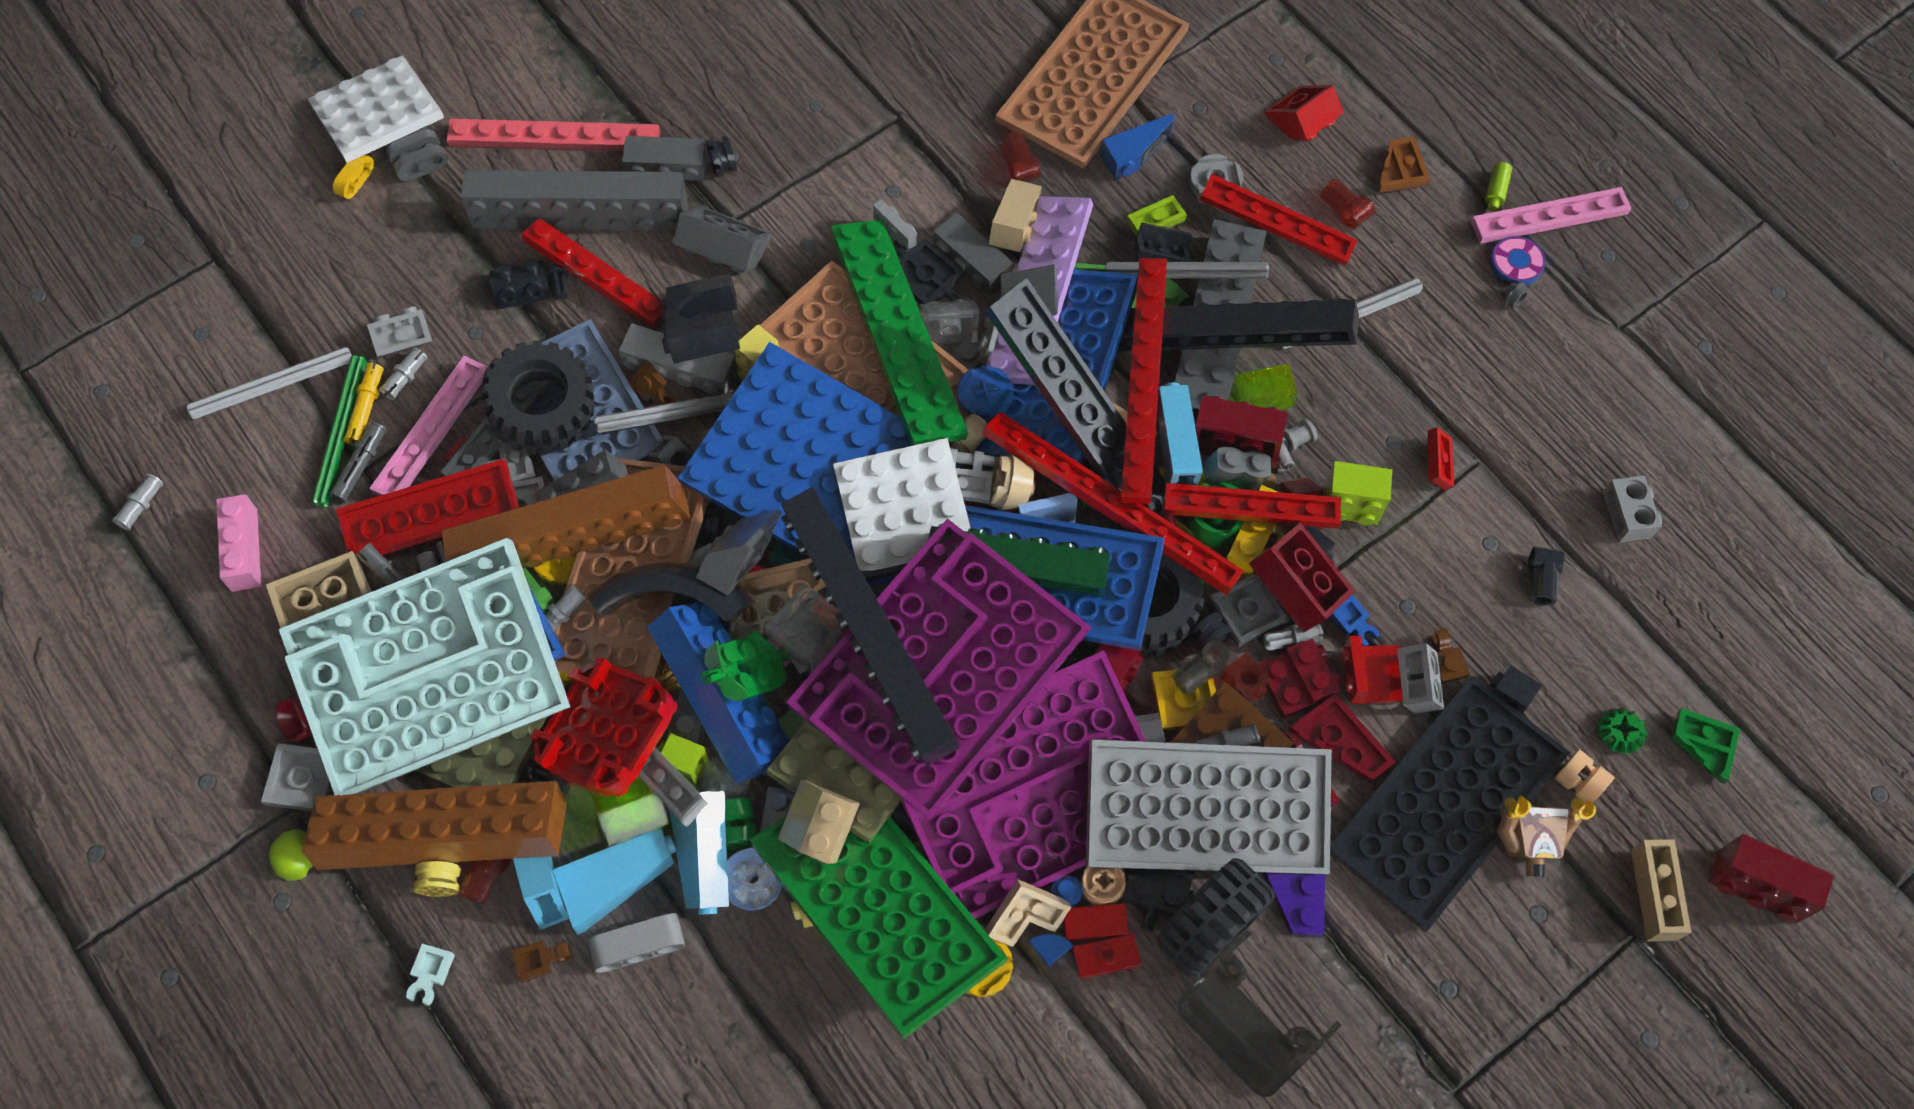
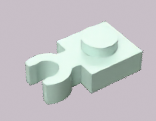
[406,944,455,1006]

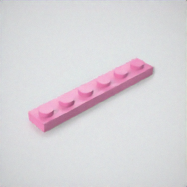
[1471,187,1632,244]
[369,356,489,496]

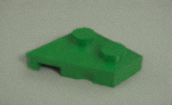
[1671,708,1740,784]

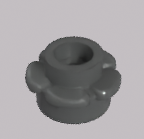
[1503,282,1529,308]

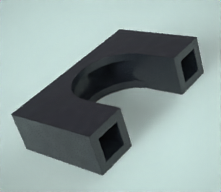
[662,273,740,364]

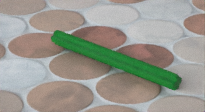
[311,355,367,508]

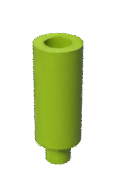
[1485,162,1512,212]

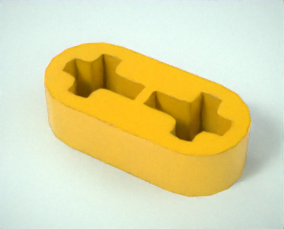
[333,155,374,199]

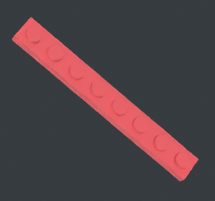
[447,119,660,151]

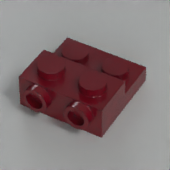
[1256,638,1341,719]

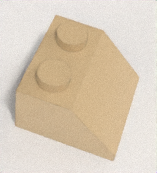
[778,779,860,864]

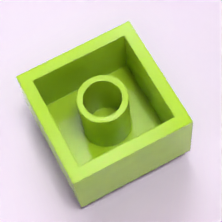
[1323,461,1393,526]

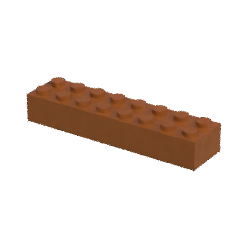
[442,465,691,568]
[301,781,568,870]

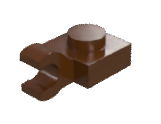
[628,362,677,406]
[1431,628,1470,684]
[512,940,574,983]

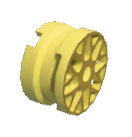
[413,861,461,897]

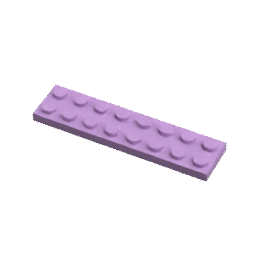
[986,196,1093,385]

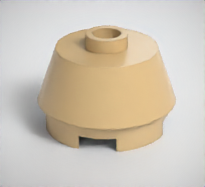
[986,454,1035,511]

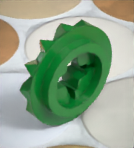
[1598,707,1648,754]

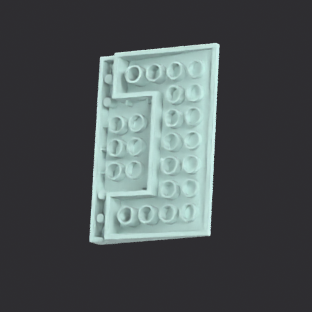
[279,538,570,795]

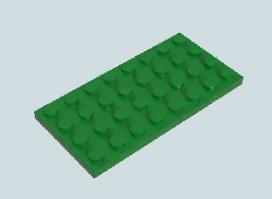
[750,814,1007,1040]

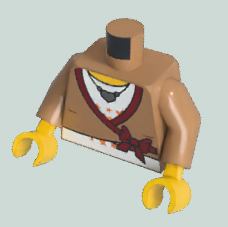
[1497,796,1596,877]

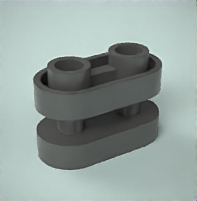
[386,129,448,181]

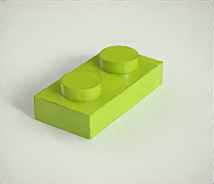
[1127,195,1187,236]

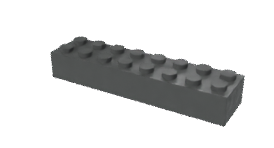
[461,170,688,231]
[1175,219,1267,425]

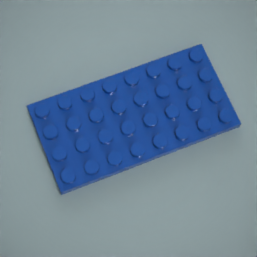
[973,269,1138,464]
[965,505,1165,650]

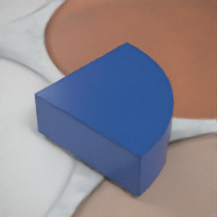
[1029,934,1073,968]

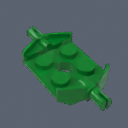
[701,630,791,701]

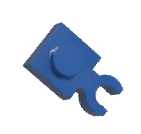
[1329,595,1380,646]

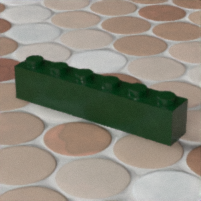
[928,524,1111,596]

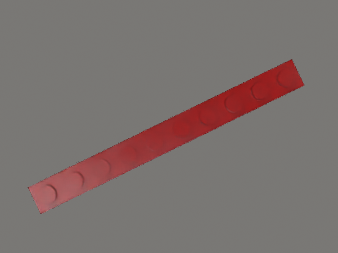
[1121,258,1167,504]
[982,412,1244,595]

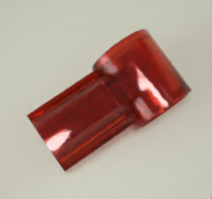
[1002,131,1041,182]
[1320,179,1375,230]
[458,859,511,905]

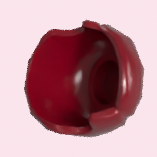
[276,695,313,743]

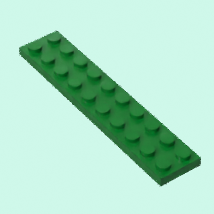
[830,219,968,446]

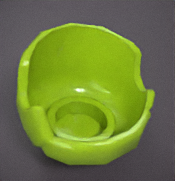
[269,829,313,881]

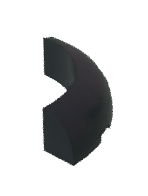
[587,562,755,622]

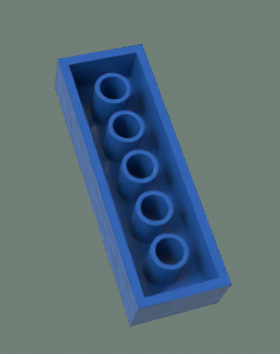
[647,602,790,783]

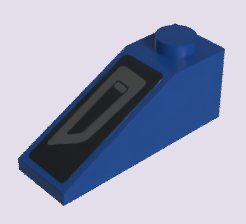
[1100,113,1175,179]

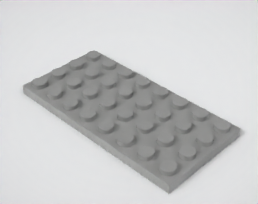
[1086,740,1332,874]

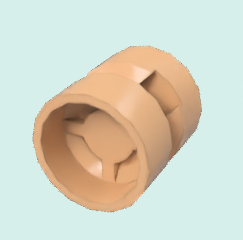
[1554,749,1615,803]

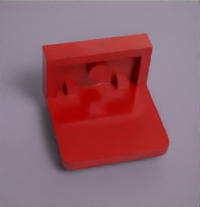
[1340,636,1403,705]

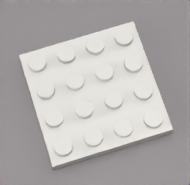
[308,55,444,163]
[833,438,970,571]

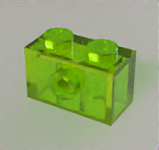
[1234,363,1298,411]

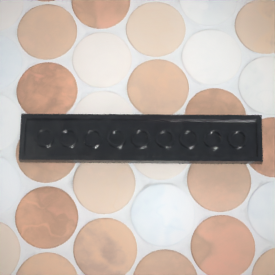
[984,278,1184,523]

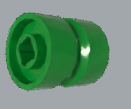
[724,798,757,853]

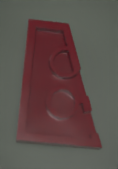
[1288,693,1395,783]

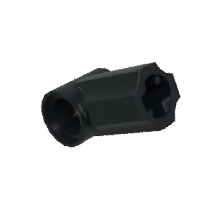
[1528,546,1565,606]

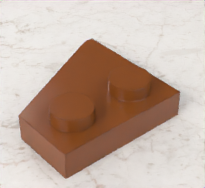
[1378,136,1430,193]

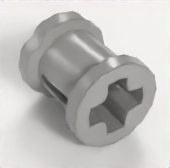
[1284,418,1318,453]

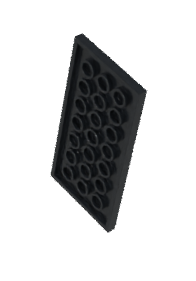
[1330,676,1570,933]

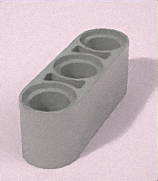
[588,914,685,973]

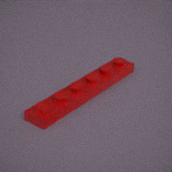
[1200,174,1357,266]
[522,218,664,329]
[1164,483,1341,529]

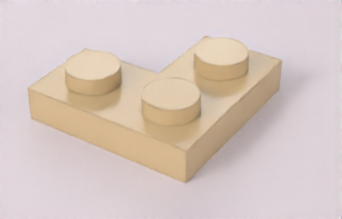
[984,879,1071,947]

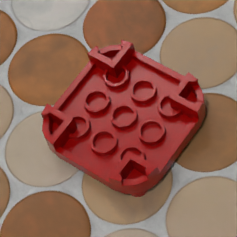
[530,657,677,797]

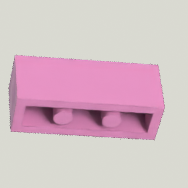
[216,494,261,592]

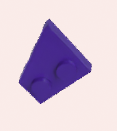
[1264,872,1325,937]

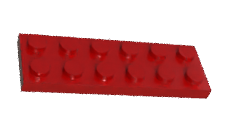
[336,459,519,563]

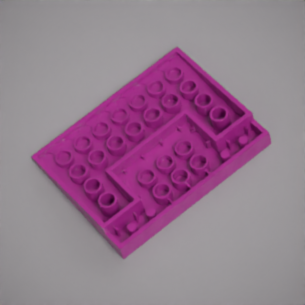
[786,518,1091,820]
[899,651,1147,918]

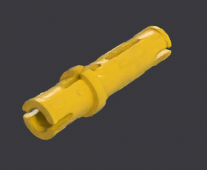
[343,363,384,445]

